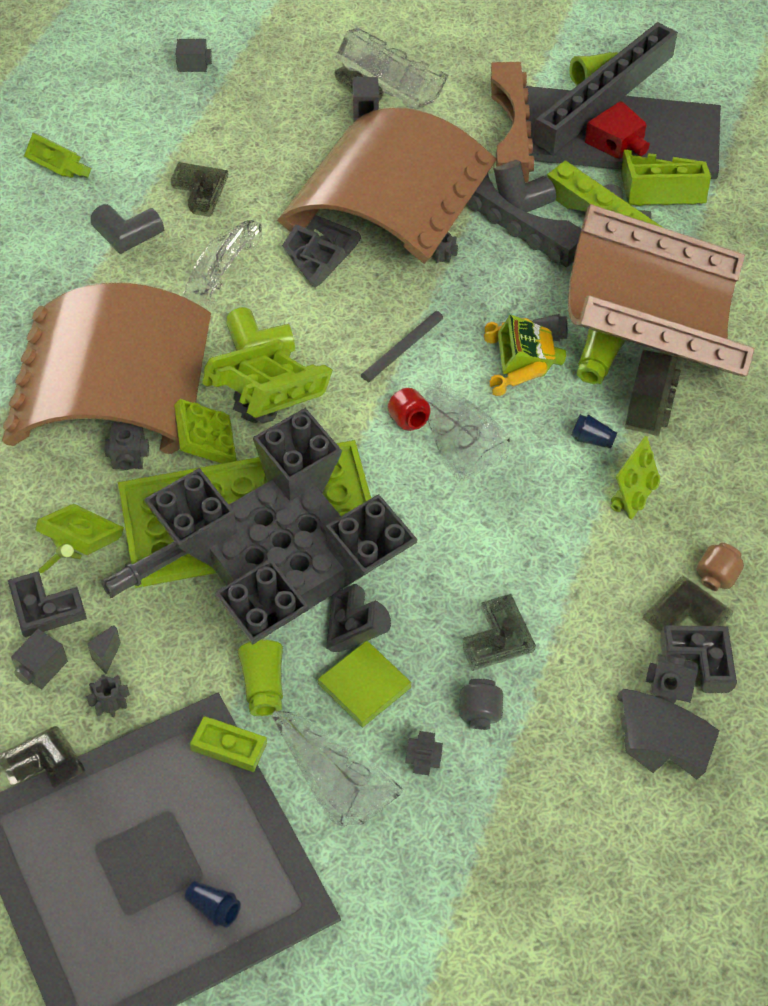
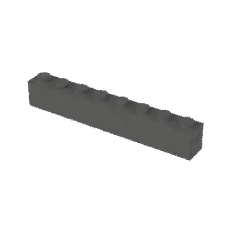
[533,22,678,155]

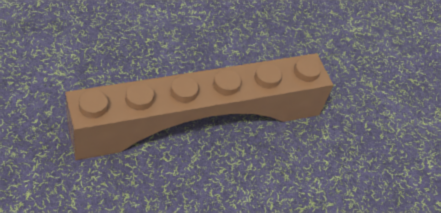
[491,62,534,182]

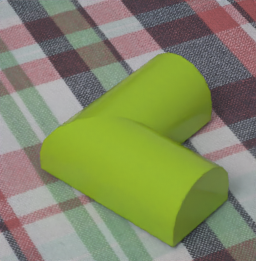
[226,307,295,352]

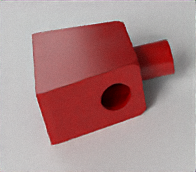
[585,101,650,159]

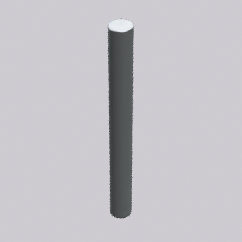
[361,311,443,383]

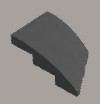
[282,215,361,288]
[617,689,720,780]

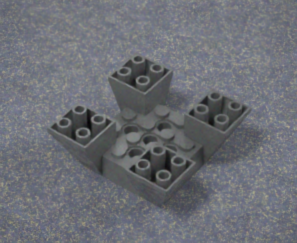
[144,407,418,645]

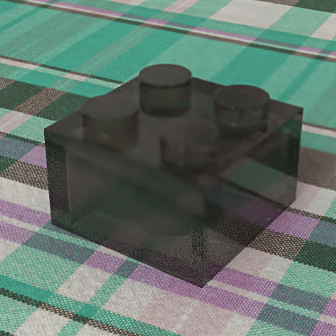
[625,350,681,436]

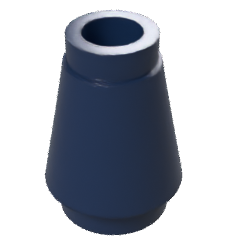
[571,414,617,449]
[185,881,241,928]

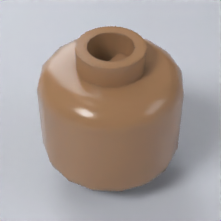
[696,543,744,591]

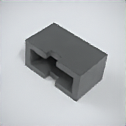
[353,77,379,122]

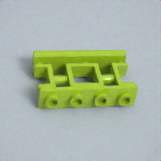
[202,339,333,418]

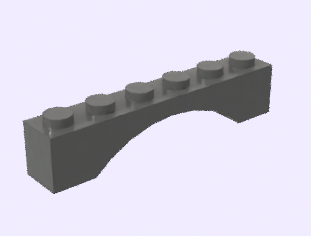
[467,173,581,268]

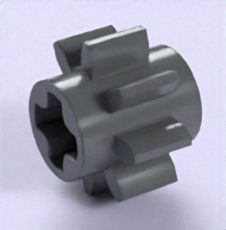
[430,232,458,263]
[86,674,130,717]
[405,731,443,776]

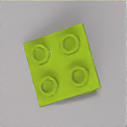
[610,436,660,520]

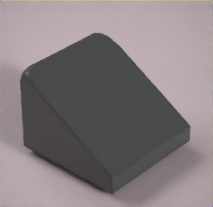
[88,625,121,674]

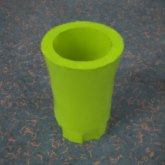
[569,52,618,86]
[576,329,626,385]
[237,640,283,716]

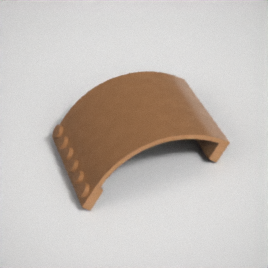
[277,108,497,264]
[568,204,755,377]
[2,283,211,454]

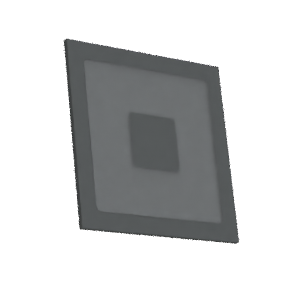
[0,692,341,1006]

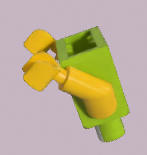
[484,315,566,396]

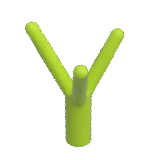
[38,538,82,573]

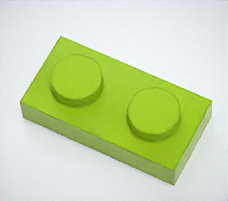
[190,716,267,772]

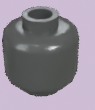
[459,679,503,730]

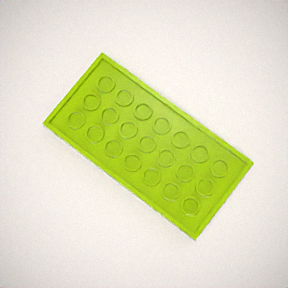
[118,440,371,588]

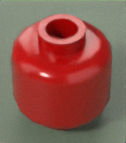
[388,388,431,431]

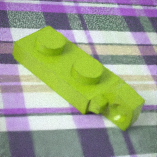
[24,133,92,178]

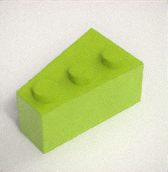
[621,150,711,206]

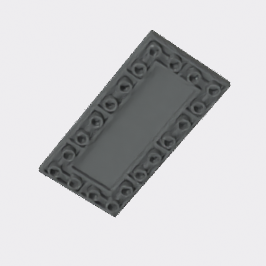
[523,86,721,179]

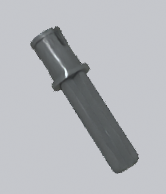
[101,542,188,598]

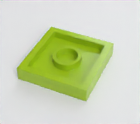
[35,503,124,555]

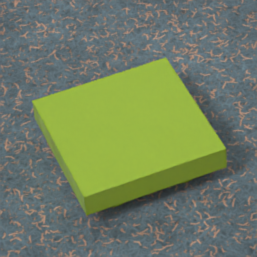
[174,399,237,463]
[318,641,412,728]

